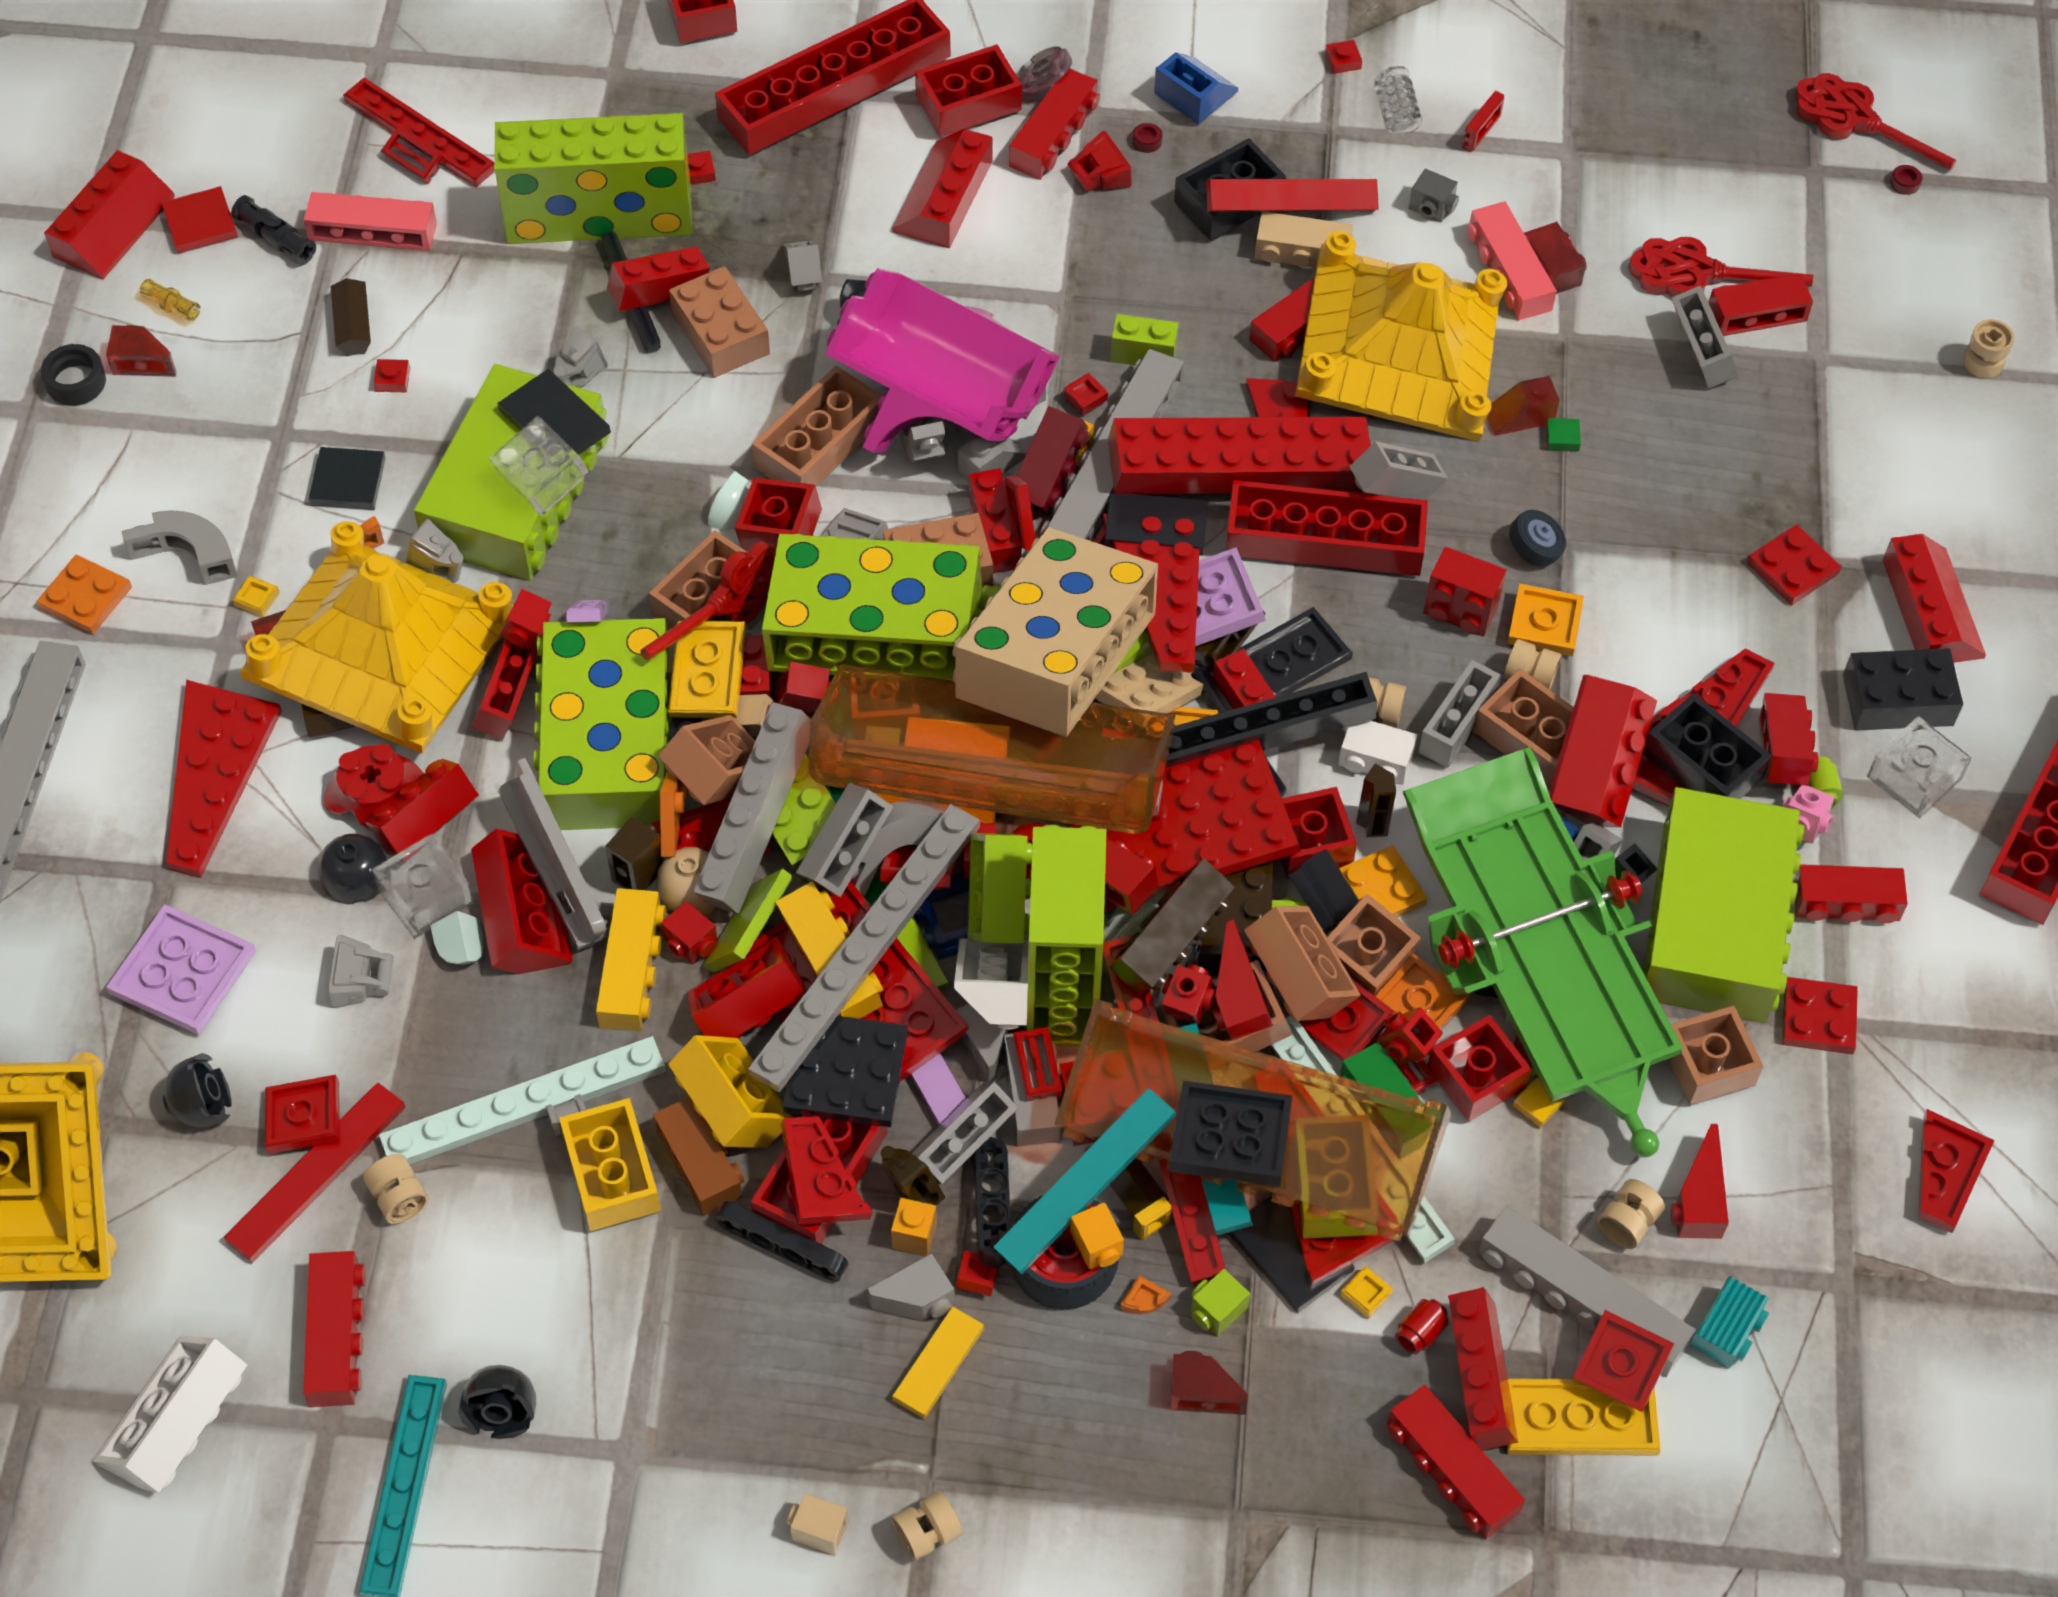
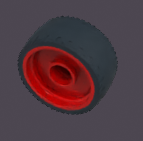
[1011,1195,1120,1310]

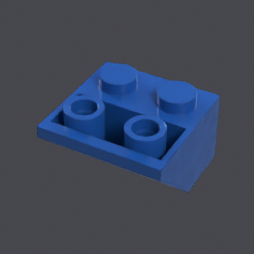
[1154,52,1238,124]

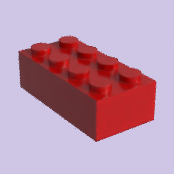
[751,1116,888,1244]

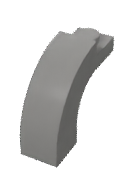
[899,418,945,463]
[121,510,238,585]
[850,800,947,896]

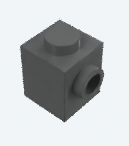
[1408,168,1459,222]

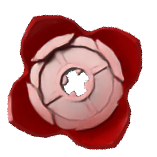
[324,744,424,831]

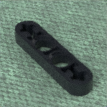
[974,1137,1011,1267]
[714,1201,849,1282]

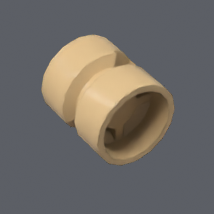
[1963,319,2015,379]
[1503,639,1562,690]
[1369,677,1407,728]
[363,1154,429,1224]
[1597,1179,1665,1249]
[891,1491,963,1561]

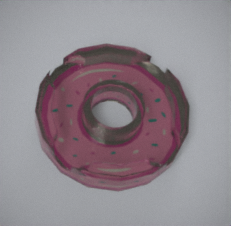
[1017,46,1072,93]

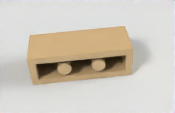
[1254,212,1353,268]

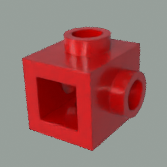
[1162,964,1216,1025]
[1377,1007,1443,1066]

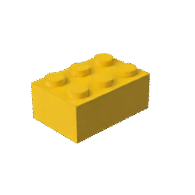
[668,1035,793,1148]
[559,1098,661,1232]

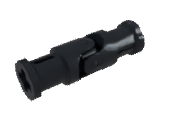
[231,195,316,265]

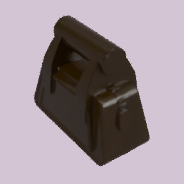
[880,1146,945,1206]

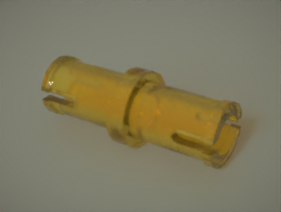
[139,278,201,321]

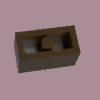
[605,817,663,890]

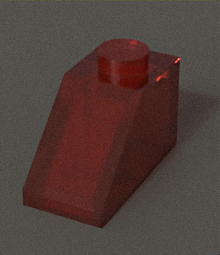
[106,325,177,377]
[1487,376,1560,436]
[1170,1351,1248,1415]

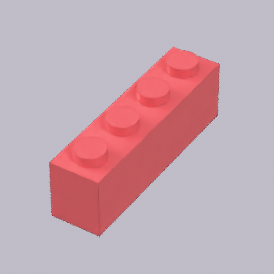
[304,192,437,251]
[1467,201,1557,321]

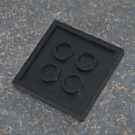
[782,1016,908,1128]
[1169,1080,1293,1187]

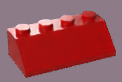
[892,129,993,248]
[44,150,175,280]
[1882,534,1986,663]
[1549,675,1657,828]
[471,828,573,974]

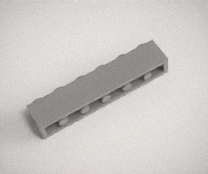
[693,702,816,914]
[1478,1205,1696,1377]

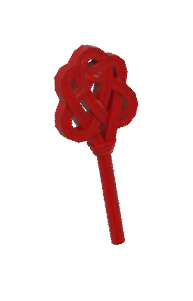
[1795,73,1956,171]
[1628,237,1814,297]
[640,541,777,661]

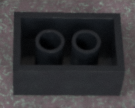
[1174,138,1286,241]
[1843,648,1963,731]
[1642,693,1772,799]

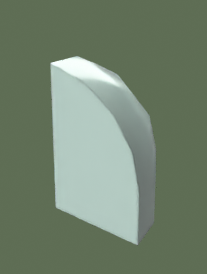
[708,471,749,530]
[430,911,484,965]

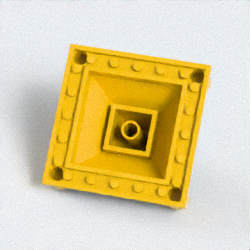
[1295,231,1507,442]
[240,521,513,754]
[0,1052,117,1282]

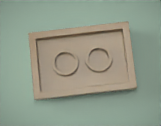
[1095,654,1204,727]

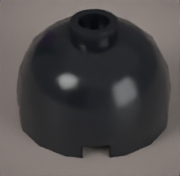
[318,834,389,904]
[163,1053,232,1128]
[458,1365,536,1439]

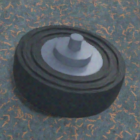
[1509,510,1566,566]

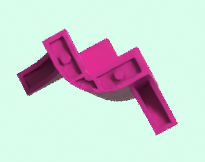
[825,268,1060,453]

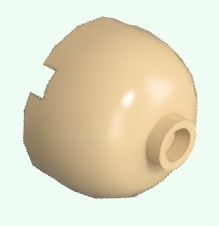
[656,847,715,915]

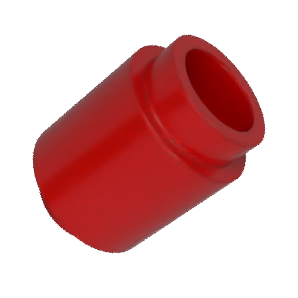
[1395,1299,1449,1355]

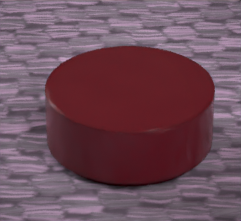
[1132,123,1163,153]
[1890,165,1923,195]

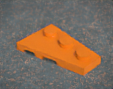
[660,771,688,857]

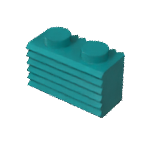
[1690,1276,1769,1369]

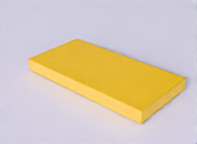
[1507,1379,1661,1456]

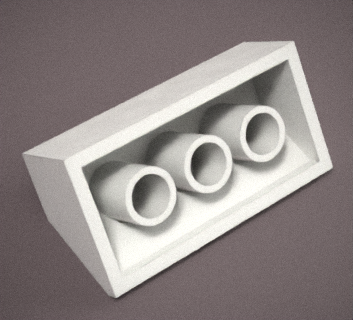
[954,938,1029,1029]
[93,1336,247,1493]

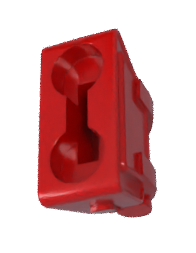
[1068,131,1132,191]

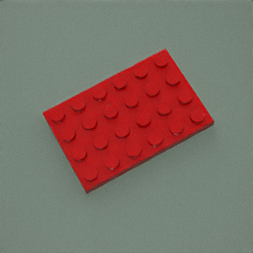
[1064,740,1300,912]
[748,881,969,1083]

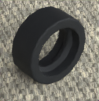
[40,344,106,406]

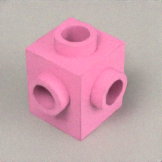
[1782,785,1835,844]

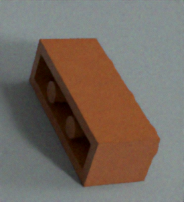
[653,1096,745,1217]

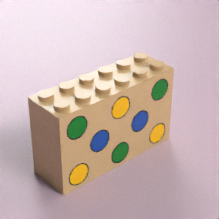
[953,527,1158,737]

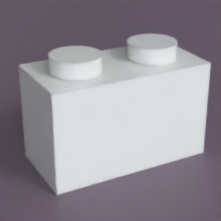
[1338,720,1418,785]

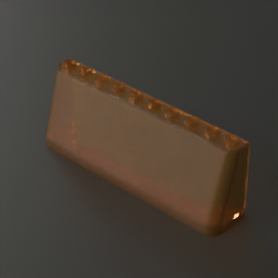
[808,664,1176,834]
[1054,999,1451,1241]

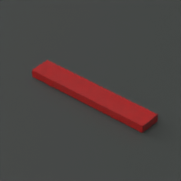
[343,77,495,188]
[1206,179,1379,212]
[224,1082,406,1263]

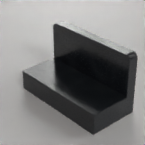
[1288,849,1360,934]

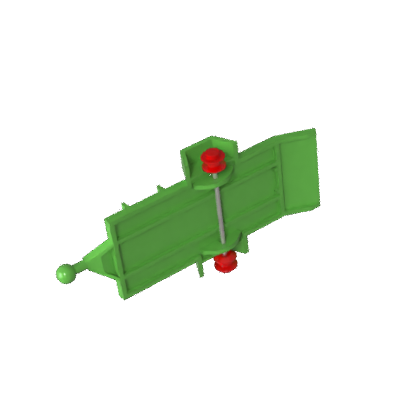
[1402,747,1683,1158]

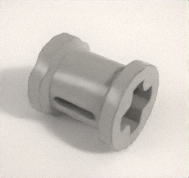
[545,1094,586,1136]

